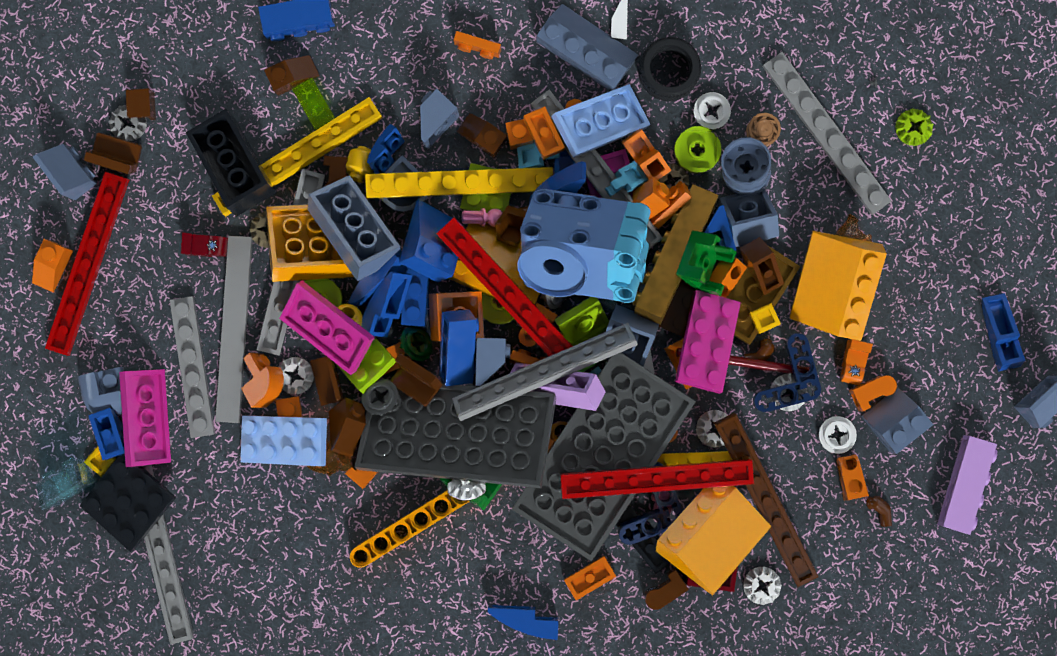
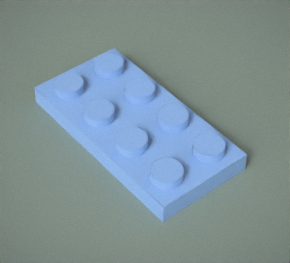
[551,84,650,158]
[241,415,327,466]

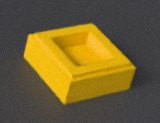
[749,303,781,334]
[84,446,116,477]

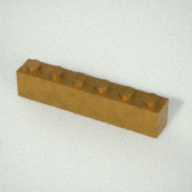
[633,184,719,325]

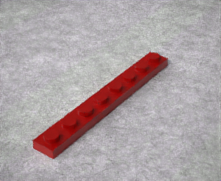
[45,172,129,356]
[436,217,572,356]
[560,459,754,499]

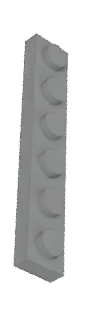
[170,296,215,438]

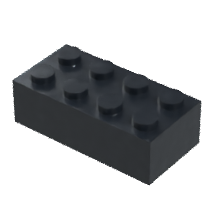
[186,109,277,217]

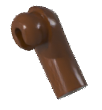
[743,338,775,361]
[866,495,892,527]

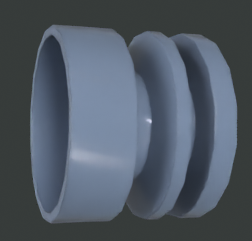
[721,137,771,196]

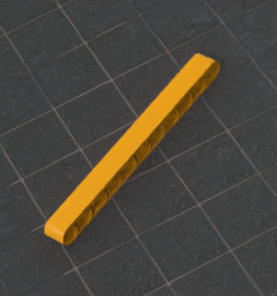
[350,421,567,568]

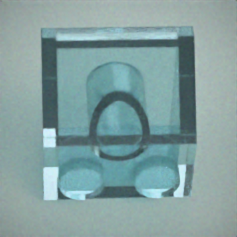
[36,457,97,510]

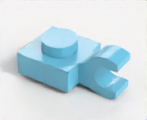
[517,142,560,168]
[605,161,648,197]

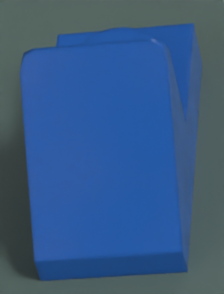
[703,205,736,251]
[88,408,125,460]

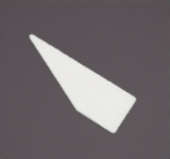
[611,0,628,39]

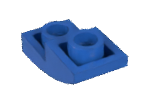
[367,124,405,174]

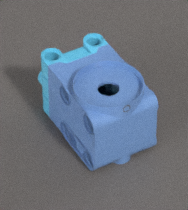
[517,189,651,303]

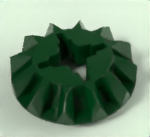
[398,326,432,363]

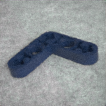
[753,333,821,412]
[617,462,683,545]

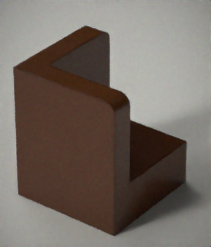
[126,88,156,120]
[495,205,527,246]

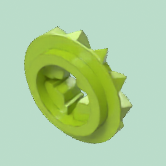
[895,108,934,146]

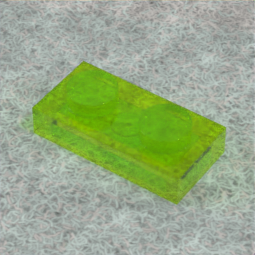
[292,78,335,130]

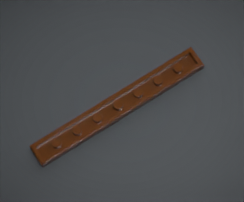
[714,412,819,587]

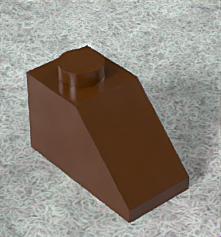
[264,55,320,96]
[456,113,507,158]
[740,237,784,295]
[329,397,366,457]

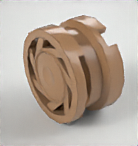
[746,113,781,147]

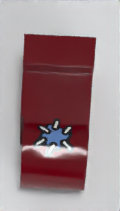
[181,232,228,257]

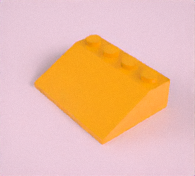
[266,205,354,282]
[448,222,540,304]
[789,231,887,341]
[656,486,771,596]

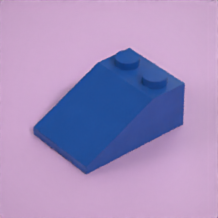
[399,200,458,282]

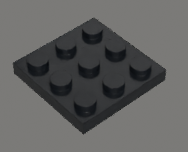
[80,454,176,552]

